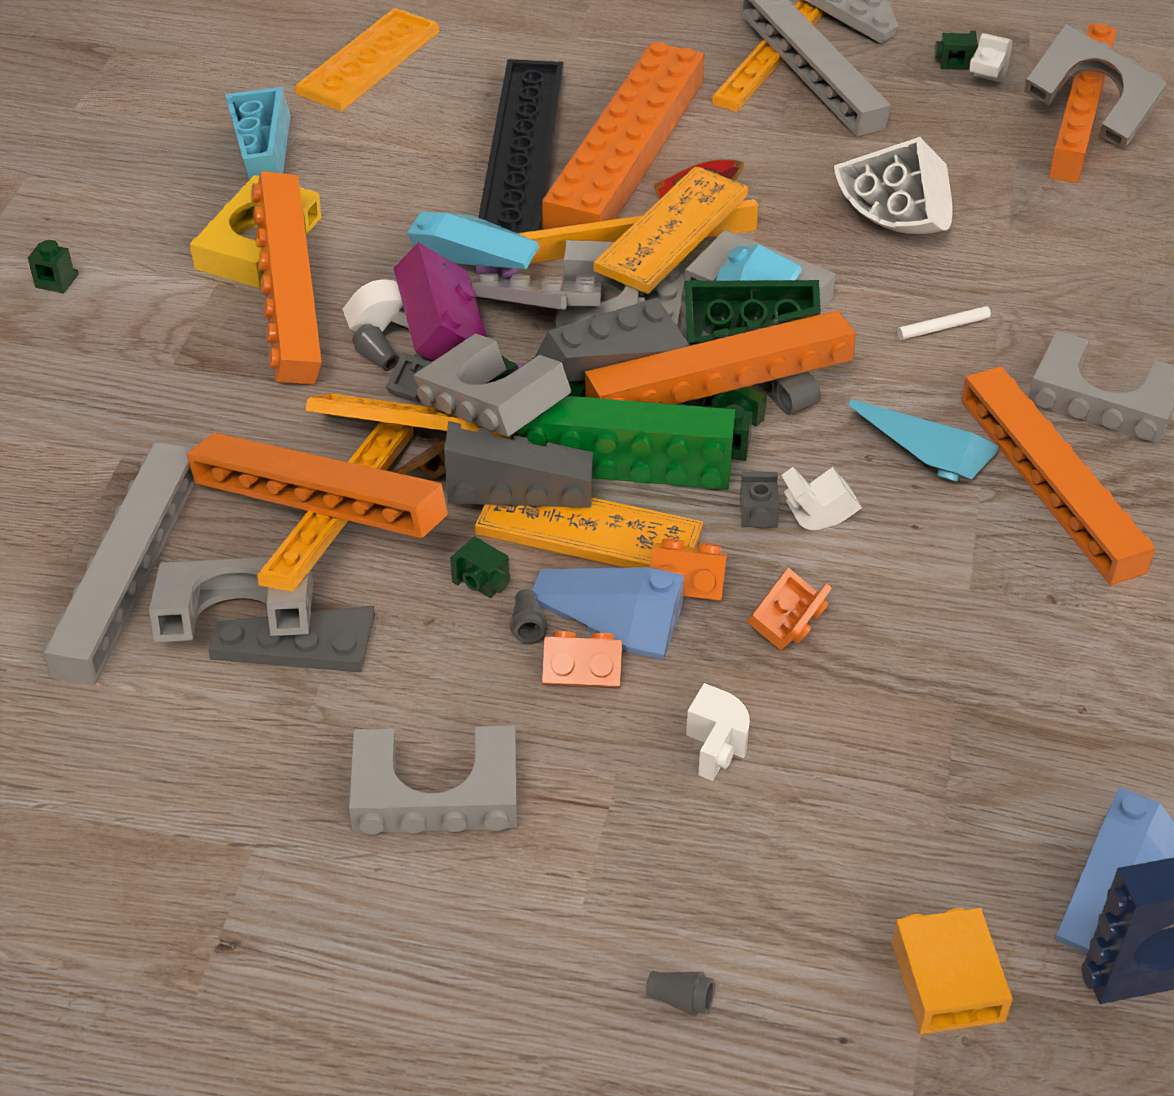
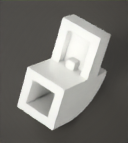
[969,33,1012,82]
[343,280,409,332]
[781,467,862,530]
[686,683,750,781]

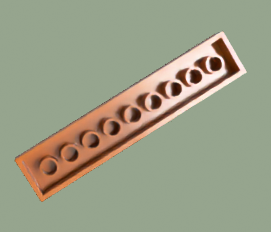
[542,42,705,230]

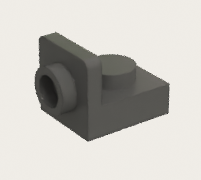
[386,352,433,403]

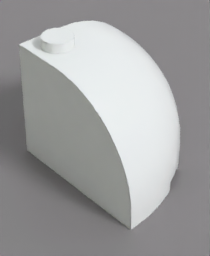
[834,137,952,234]

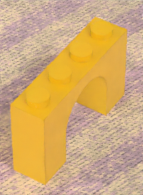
[190,175,322,288]

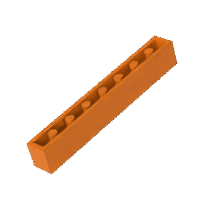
[1049,23,1117,184]
[251,171,322,385]
[585,310,856,404]
[961,366,1155,586]
[186,432,448,538]

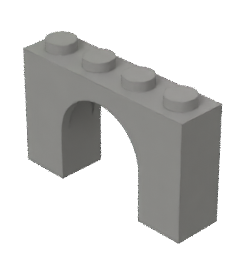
[1024,24,1168,150]
[685,230,836,311]
[556,240,646,328]
[1028,331,1174,445]
[413,333,571,437]
[149,557,313,642]
[349,725,517,835]

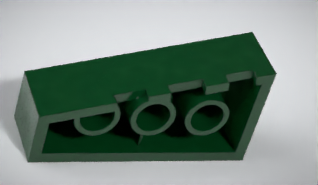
[681,280,821,346]

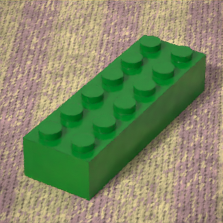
[518,396,735,490]

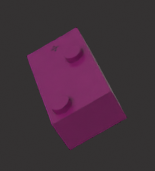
[393,242,487,361]

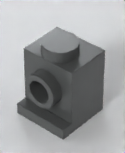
[740,472,779,528]

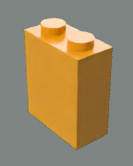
[892,908,1013,1034]

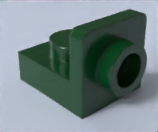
[711,386,767,427]

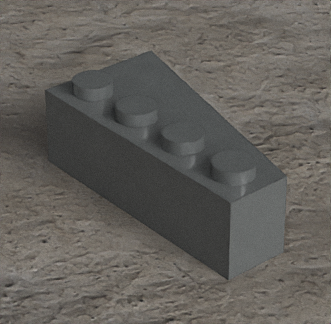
[535,297,690,381]
[444,421,593,508]

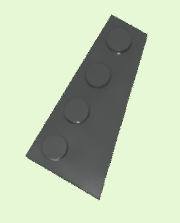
[208,606,375,673]

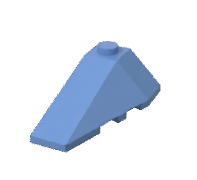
[532,567,684,660]
[1055,787,1174,954]

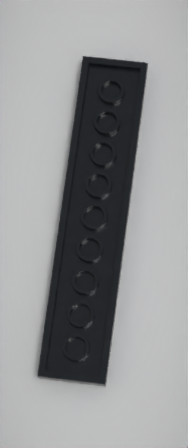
[478,59,564,234]

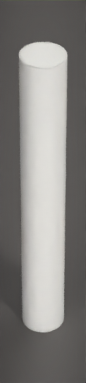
[897,306,991,340]

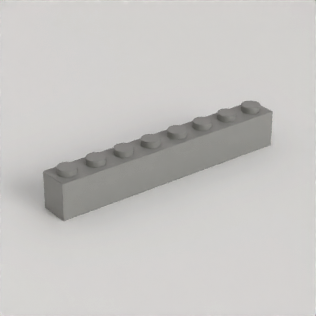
[739,0,891,137]
[43,442,195,685]

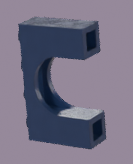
[1082,857,1174,1004]

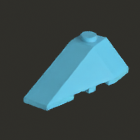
[407,211,540,269]
[716,244,802,281]
[848,399,999,482]

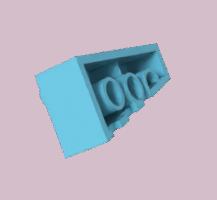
[225,87,291,180]

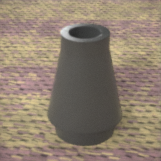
[352,324,399,371]
[510,589,548,643]
[646,971,715,1016]

